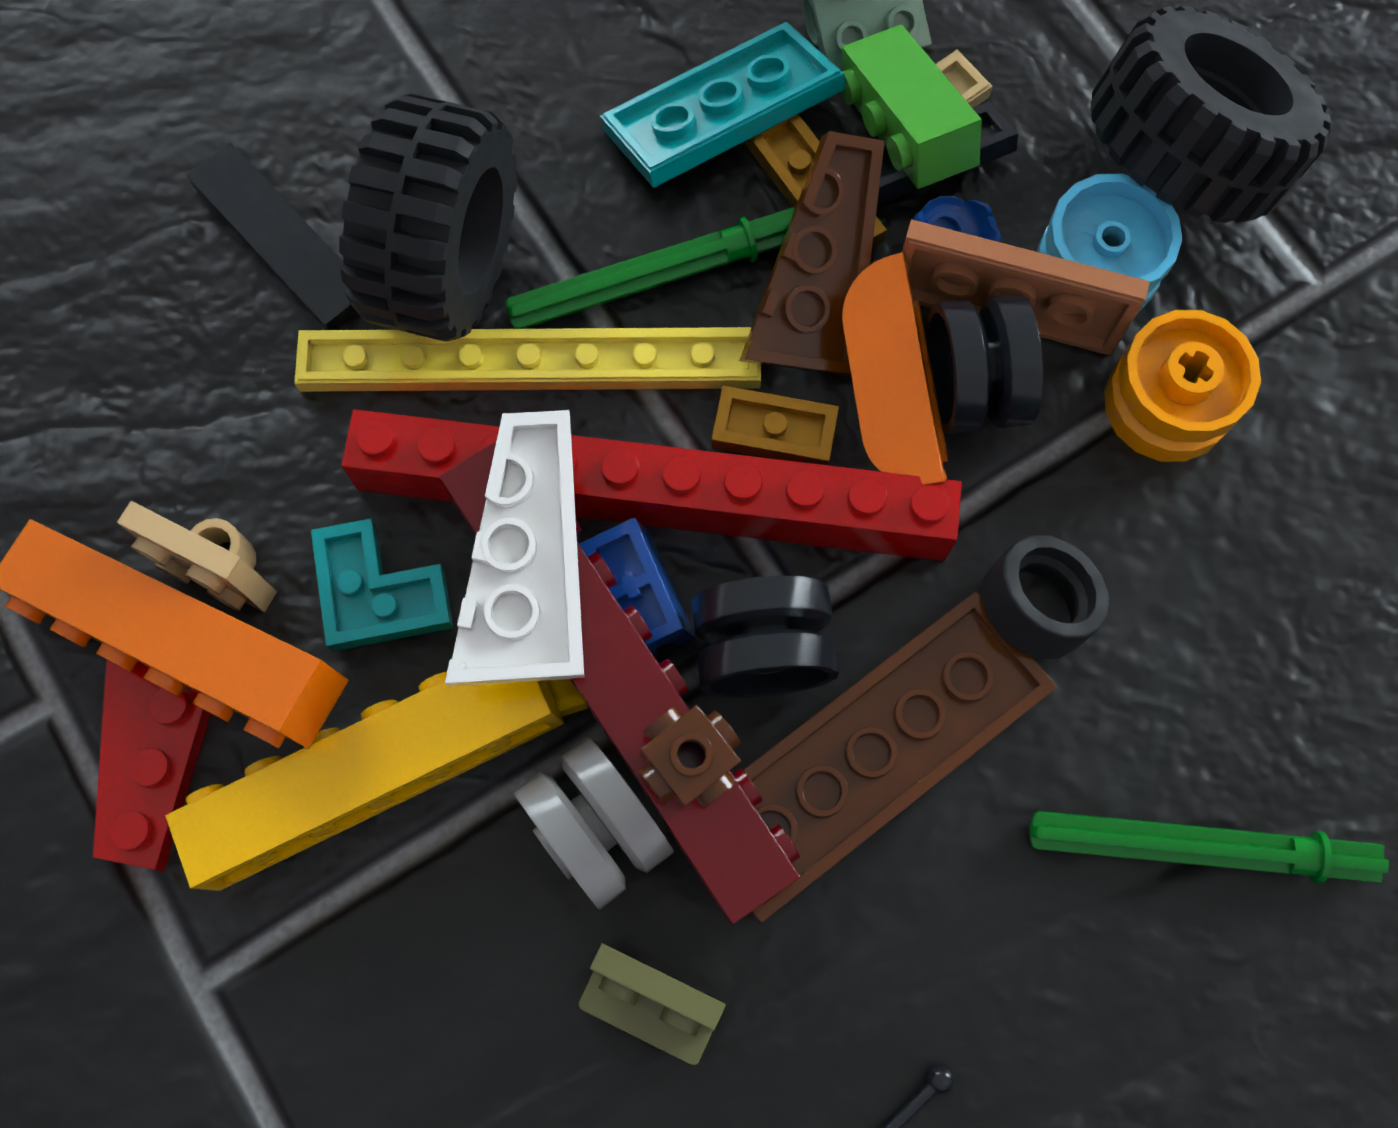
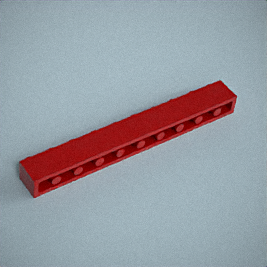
[341,409,962,562]

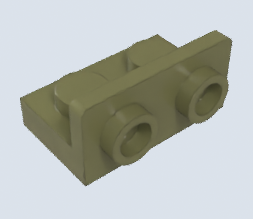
[579,943,726,1065]

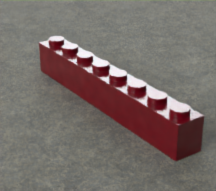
[439,442,800,924]

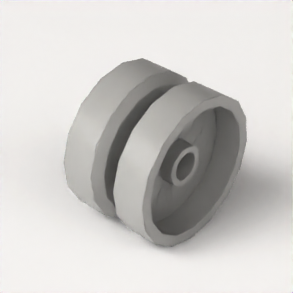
[513,736,674,910]

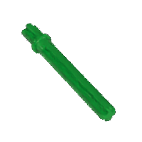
[505,207,795,329]
[1029,811,1389,884]

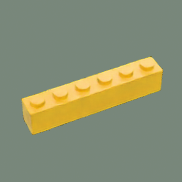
[165,672,565,891]

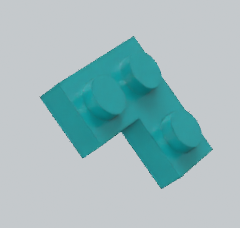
[311,518,453,652]

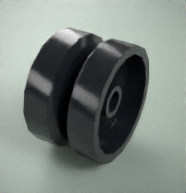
[926,294,1043,434]
[692,576,839,697]

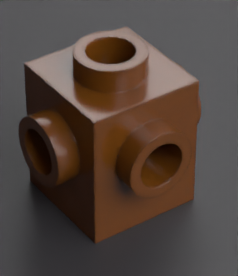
[638,705,741,809]

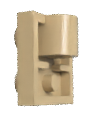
[117,501,277,613]

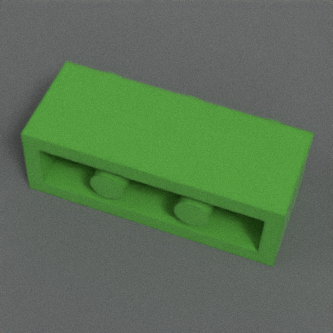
[840,24,982,189]

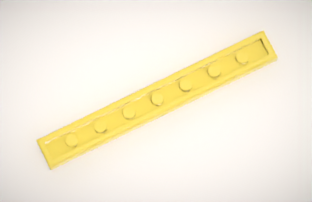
[294,327,761,392]

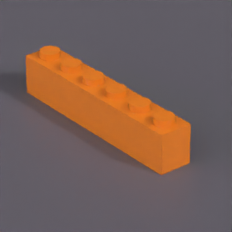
[0,519,349,749]

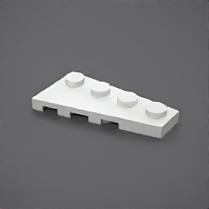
[445,410,585,687]

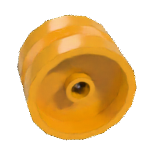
[1104,310,1261,462]

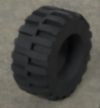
[1091,6,1331,224]
[339,93,517,342]

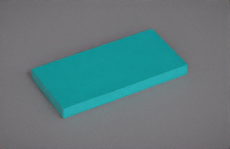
[600,22,846,188]

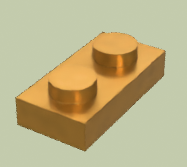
[711,385,839,465]

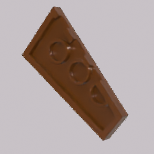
[739,131,885,377]

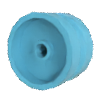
[1037,173,1182,314]

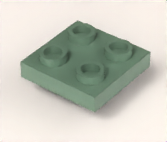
[802,0,932,71]

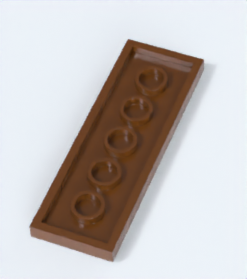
[743,591,1057,924]

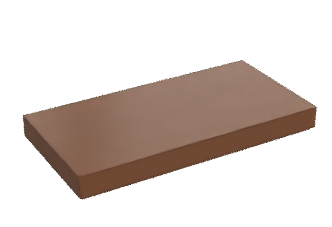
[902,219,1150,355]

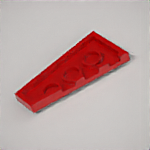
[93,659,211,872]

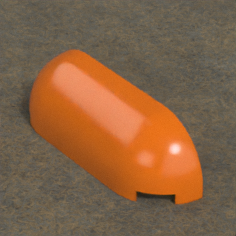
[842,252,948,485]

